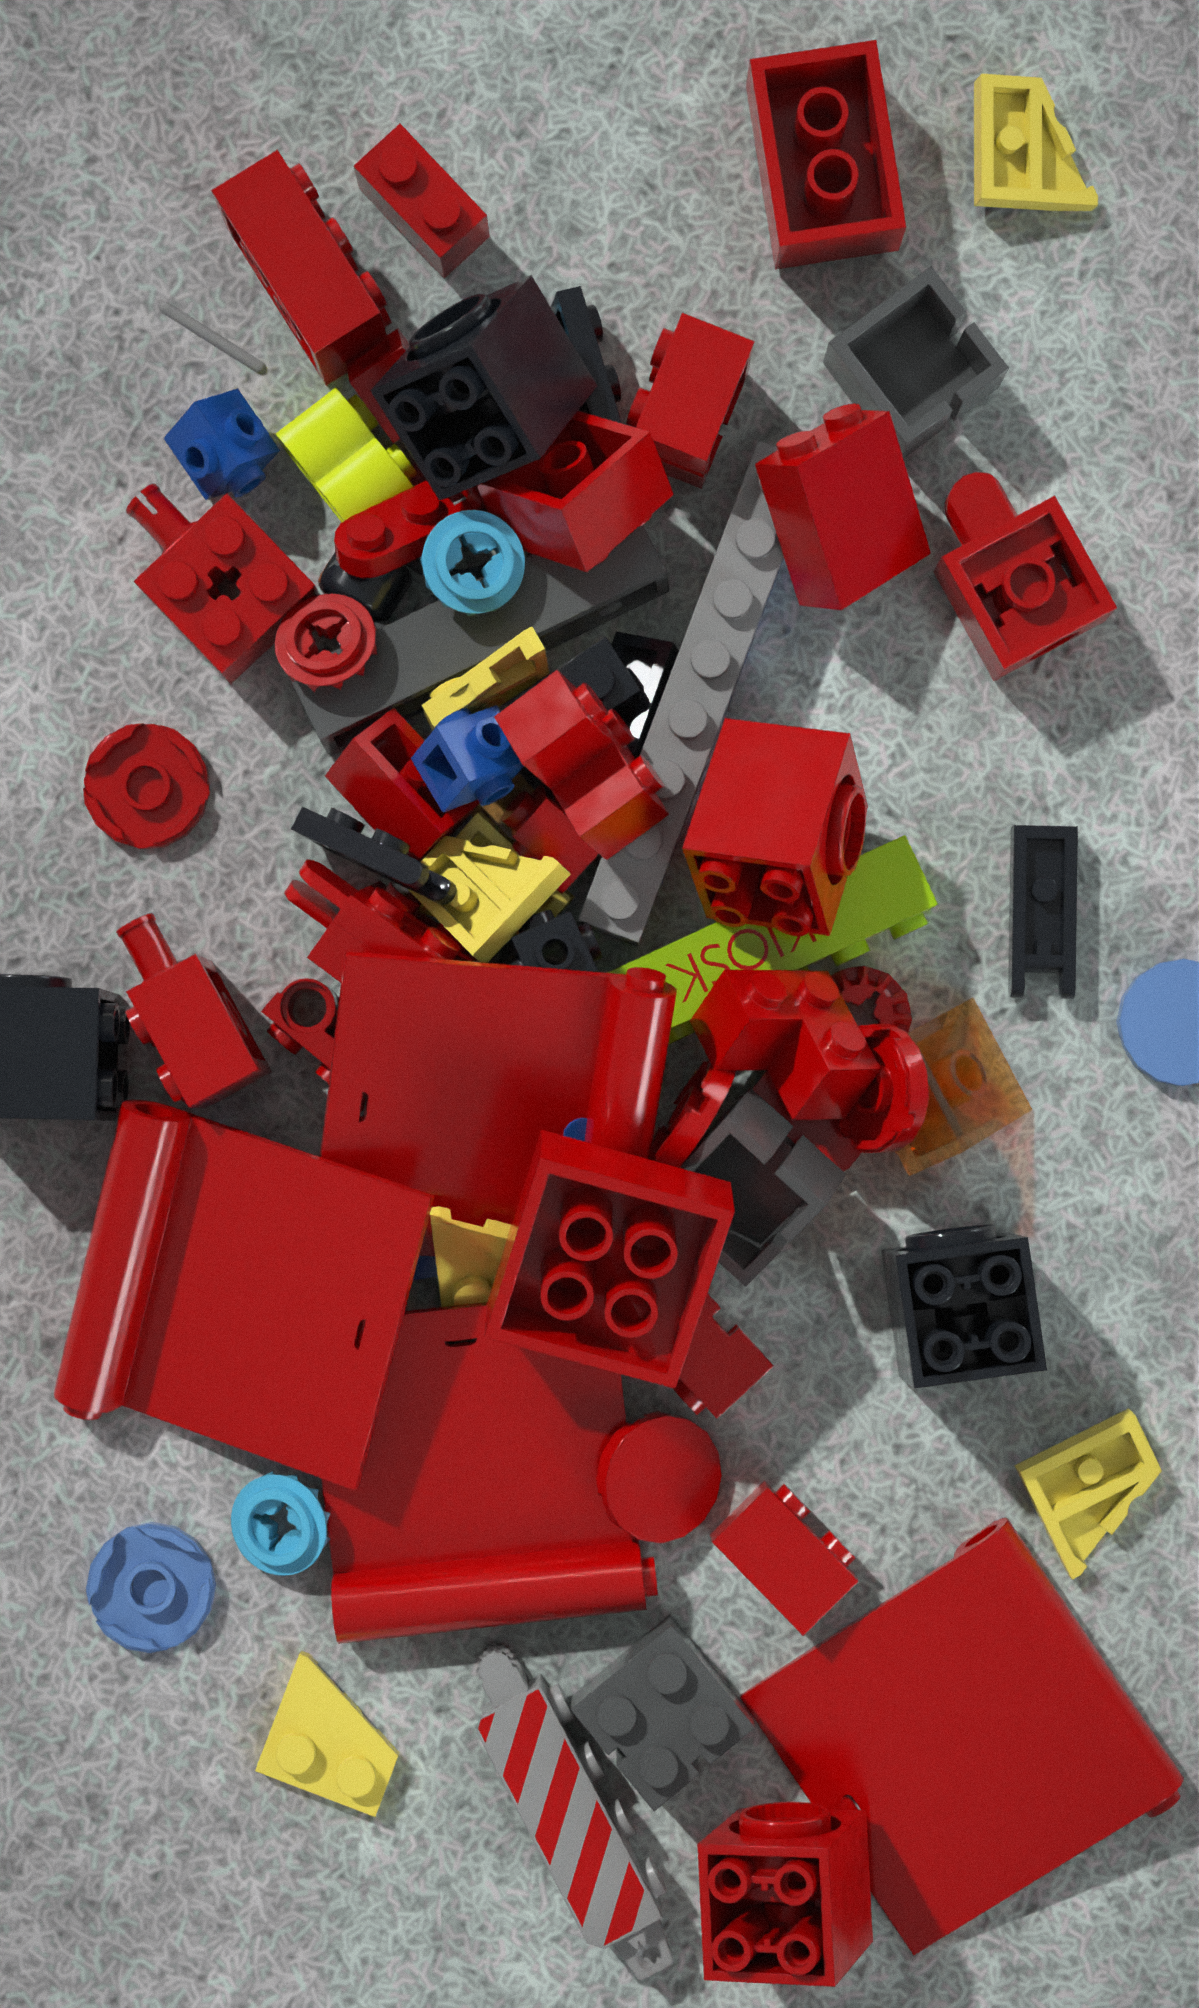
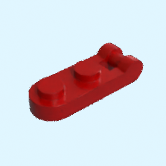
[334,481,488,578]

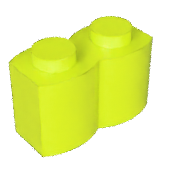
[276,387,417,523]

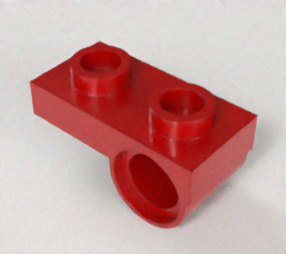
[261,978,339,1084]

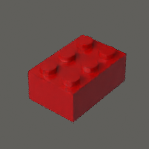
[746,40,906,270]
[211,149,392,386]

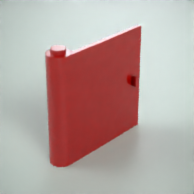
[320,951,677,1256]
[53,1099,435,1490]
[321,1302,658,1644]
[740,1517,1184,1955]

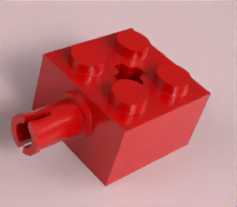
[477,411,674,572]
[126,483,320,684]
[116,913,272,1109]

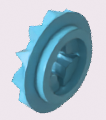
[420,510,525,616]
[231,1471,331,1576]

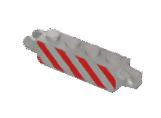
[476,1641,674,1981]

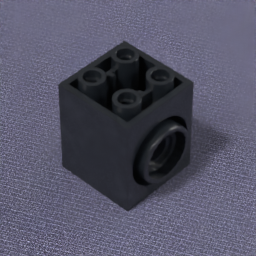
[370,275,597,500]
[0,974,130,1121]
[881,1224,1047,1389]

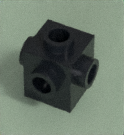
[503,910,602,972]

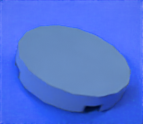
[1116,959,1199,1086]
[86,1522,216,1653]

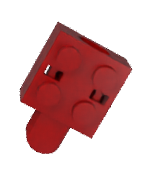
[933,472,1117,681]
[284,859,478,983]

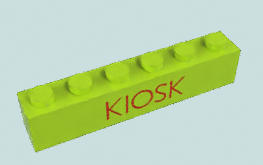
[608,835,938,1045]

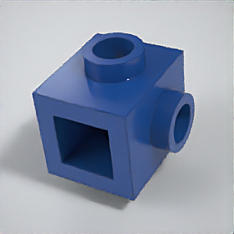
[164,388,280,500]
[411,705,523,813]

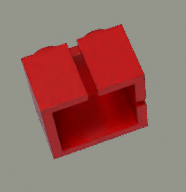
[626,313,755,489]

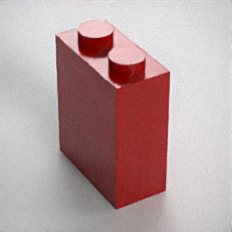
[755,404,931,610]

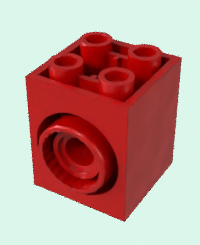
[682,718,868,936]
[697,1802,873,1987]

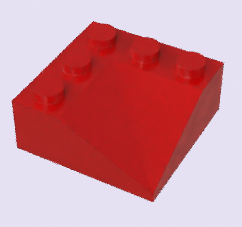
[484,1130,735,1389]

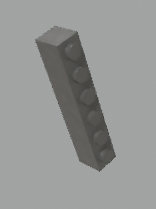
[291,525,670,757]

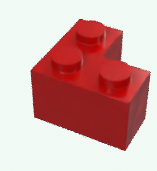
[494,670,669,860]
[690,970,881,1120]

